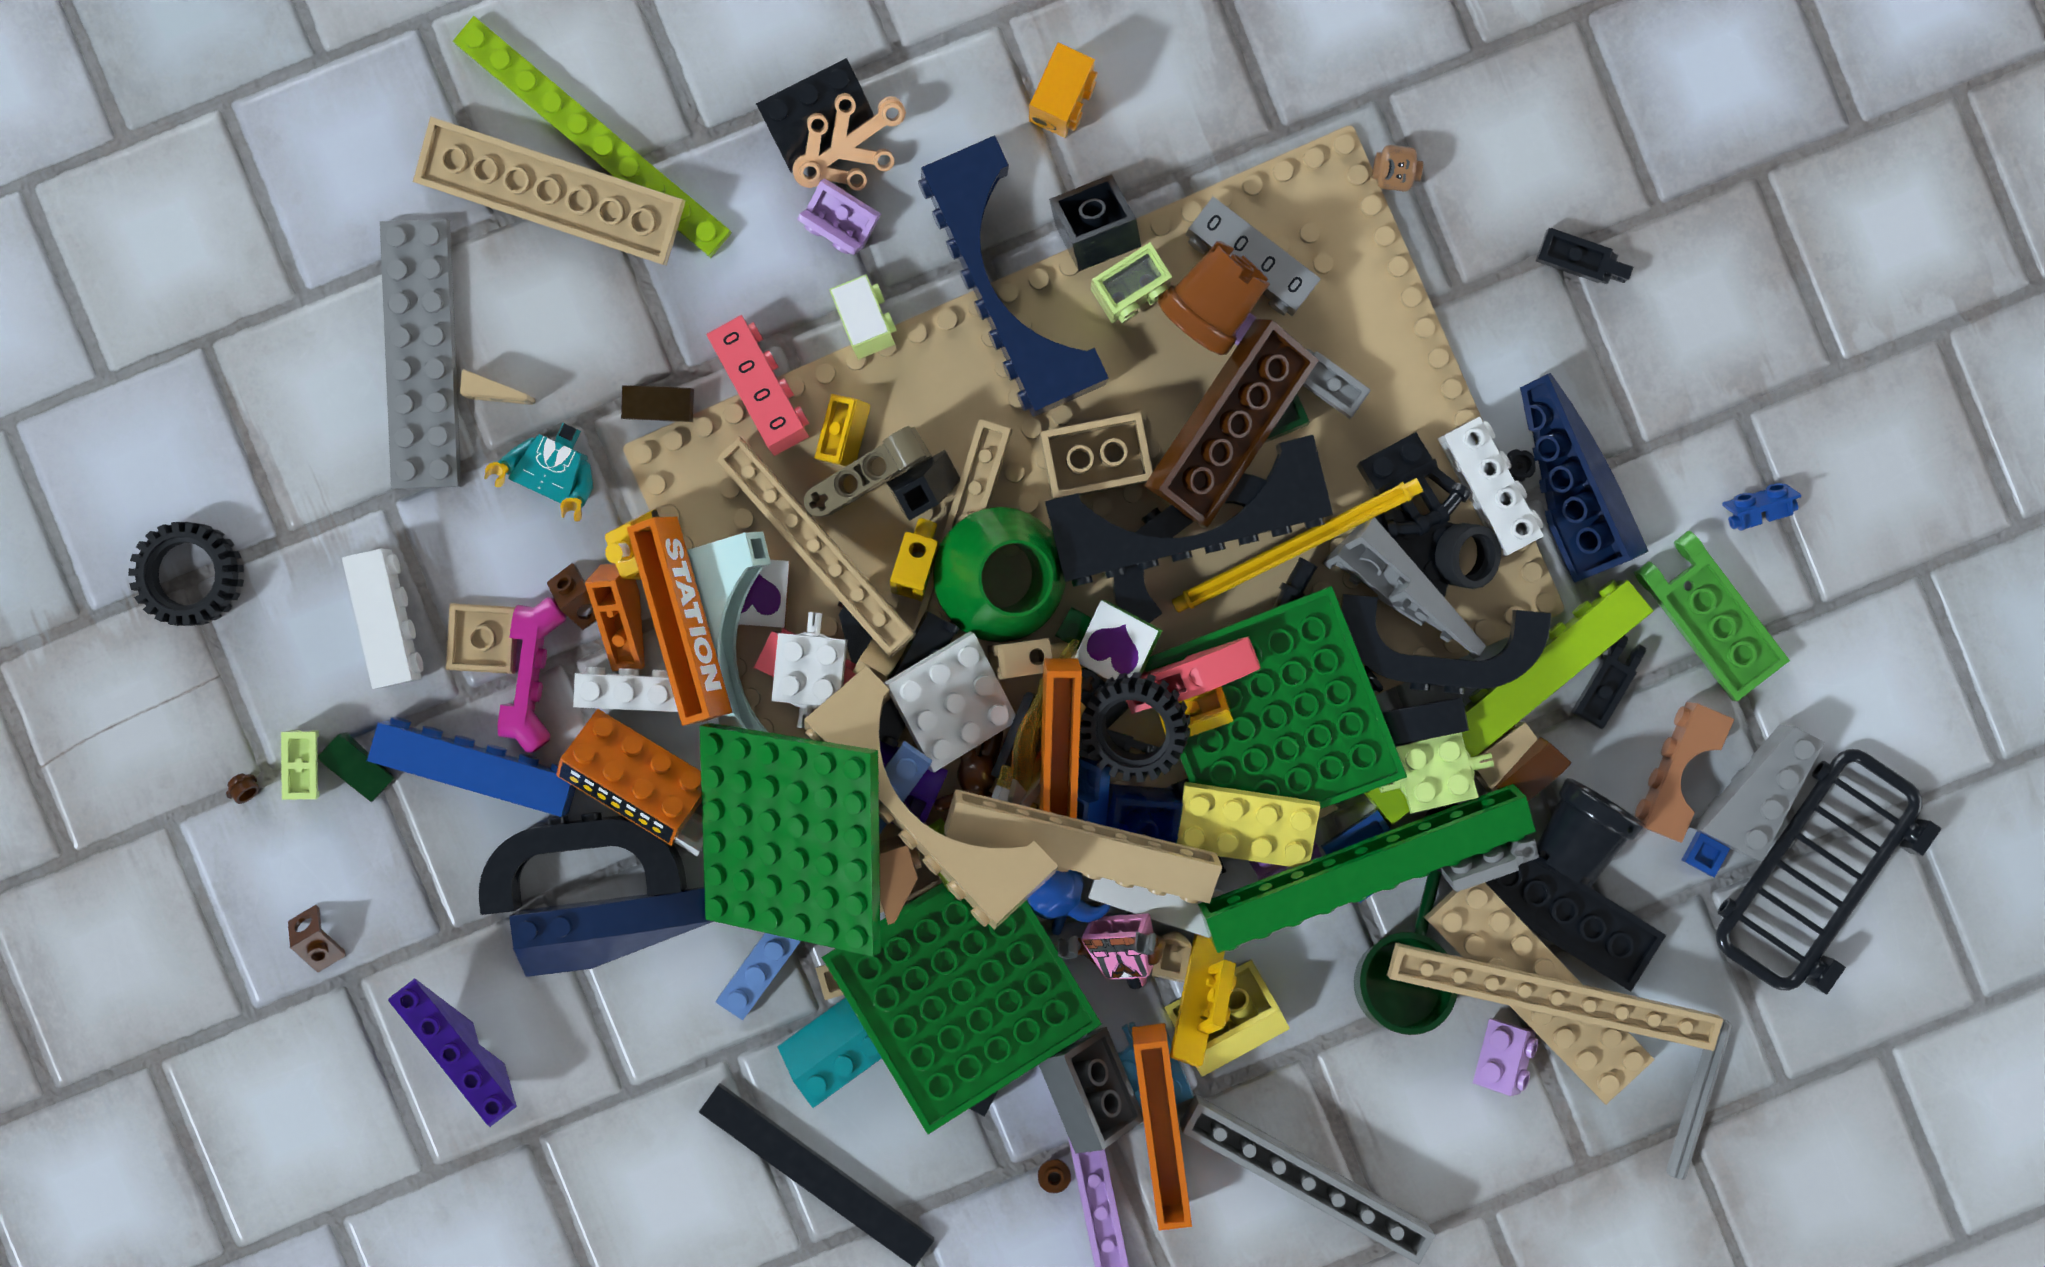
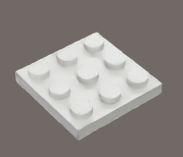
[884,632,1016,772]

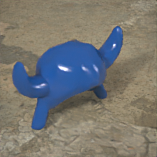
[1027,870,1111,935]

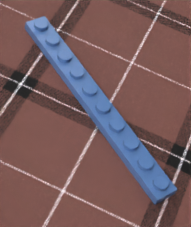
[716,741,932,1020]

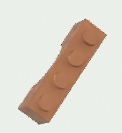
[1635,702,1734,843]

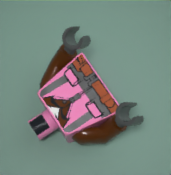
[1058,913,1166,989]

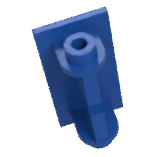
[1722,483,1802,531]

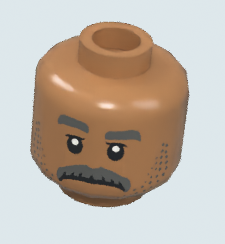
[1372,145,1423,192]

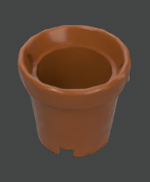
[1158,241,1270,355]

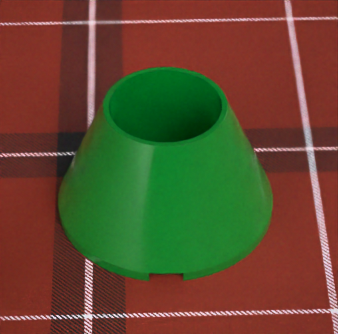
[933,507,1066,642]

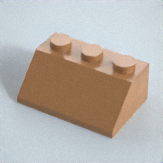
[879,835,922,925]

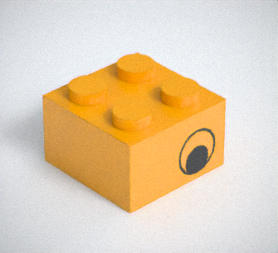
[1029,42,1098,138]

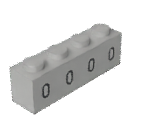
[1186,197,1321,316]

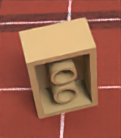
[1040,412,1153,499]

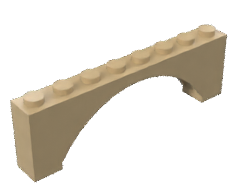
[804,665,1058,930]

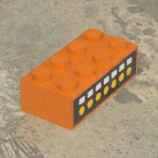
[556,709,702,846]

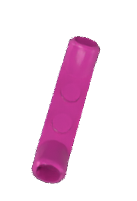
[497,597,567,753]

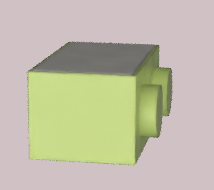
[829,274,897,360]

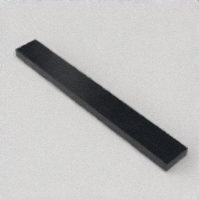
[699,1083,935,1267]

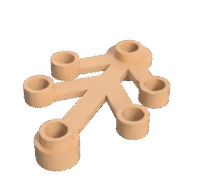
[793,93,906,191]

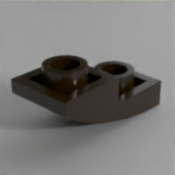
[621,385,694,422]

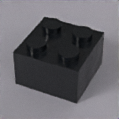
[1049,174,1141,271]

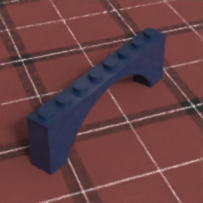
[918,135,1109,417]

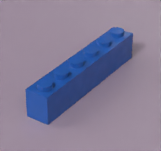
[367,717,576,817]

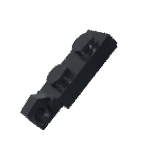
[1536,228,1634,284]

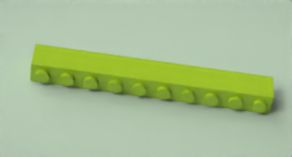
[1364,579,1653,825]

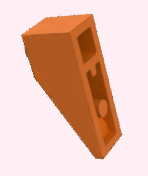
[585,563,645,671]

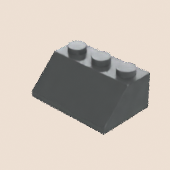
[1039,1027,1144,1154]

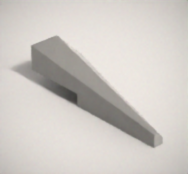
[1323,517,1486,659]

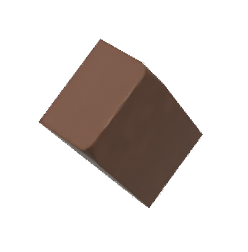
[1495,737,1572,801]

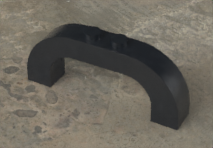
[1112,473,1270,623]
[1341,594,1551,694]
[479,812,687,915]

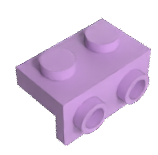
[797,178,881,255]
[1473,1018,1538,1096]

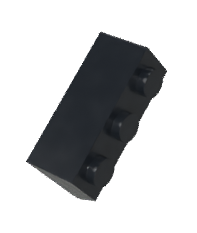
[756,58,874,173]

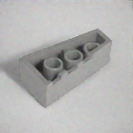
[1689,725,1825,862]

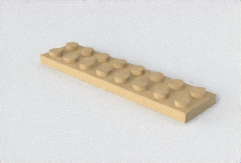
[413,116,686,266]
[1425,883,1655,1105]

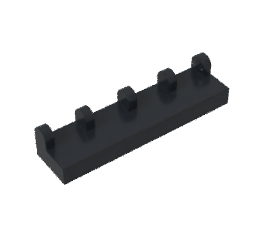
[879,611,960,749]

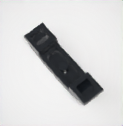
[1382,697,1469,744]

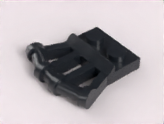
[1357,432,1471,540]

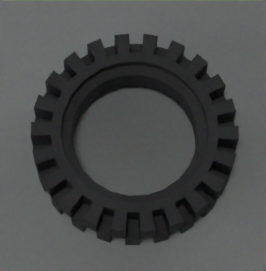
[128,522,244,626]
[1080,672,1191,782]

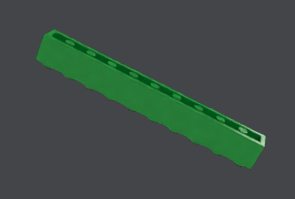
[1198,784,1536,953]

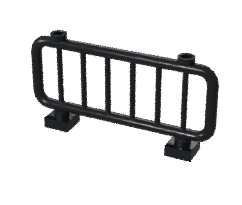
[1716,749,1942,995]

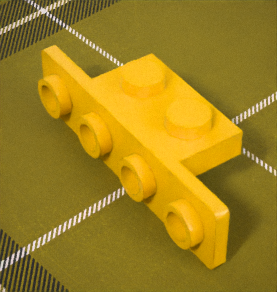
[1170,933,1237,1067]

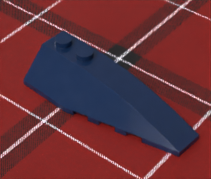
[1520,373,1649,583]
[509,887,714,977]

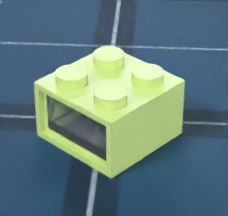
[1091,242,1172,324]

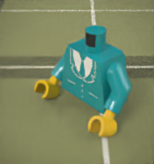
[484,423,594,522]

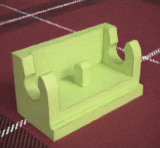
[281,730,320,800]

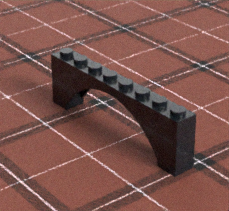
[1045,435,1333,587]

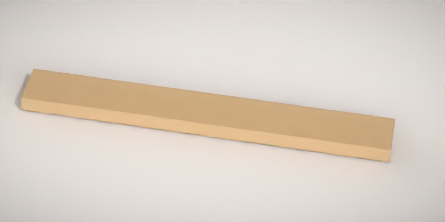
[715,437,917,658]

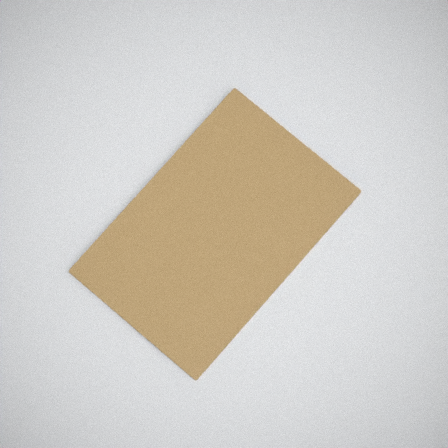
[623,126,1564,913]

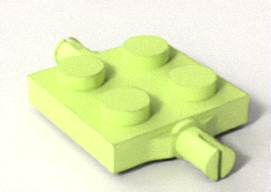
[1379,733,1494,814]

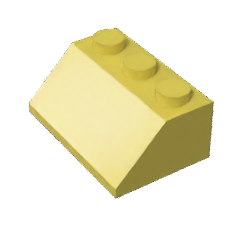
[1164,959,1290,1077]

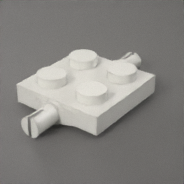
[772,612,848,728]

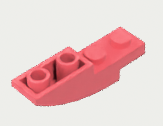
[1126,636,1261,714]

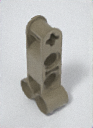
[804,426,932,516]

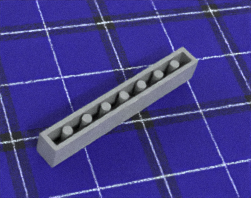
[1179,1094,1436,1265]

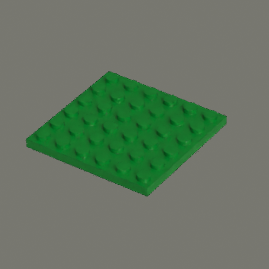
[1145,586,1407,809]
[699,723,881,957]
[821,882,1102,1135]

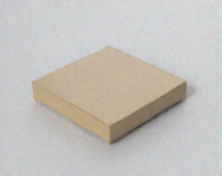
[446,603,517,674]

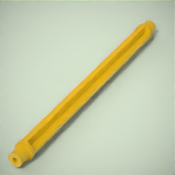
[1172,478,1423,613]

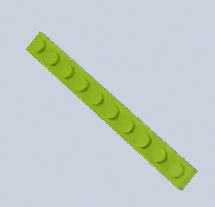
[453,16,732,258]

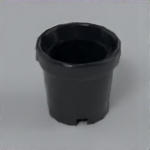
[1536,778,1645,888]

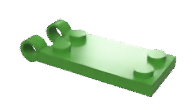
[1634,531,1790,702]

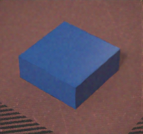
[1681,831,1730,878]

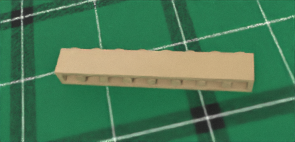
[944,789,1222,904]

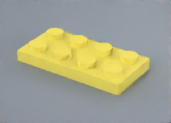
[1175,782,1320,867]

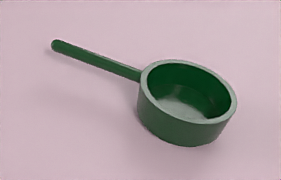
[1354,870,1457,1035]

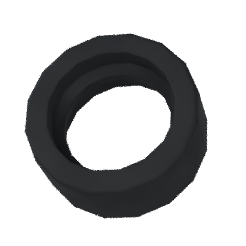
[1435,523,1501,589]

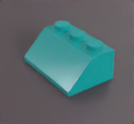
[777,997,882,1108]

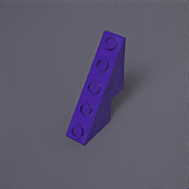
[388,978,517,1127]

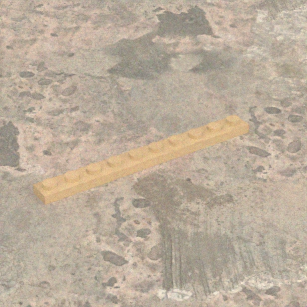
[898,419,1013,747]
[1387,943,1723,1051]

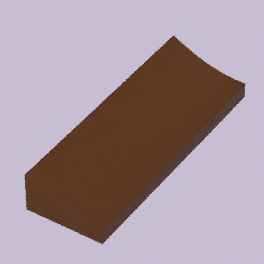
[1144,319,1319,528]

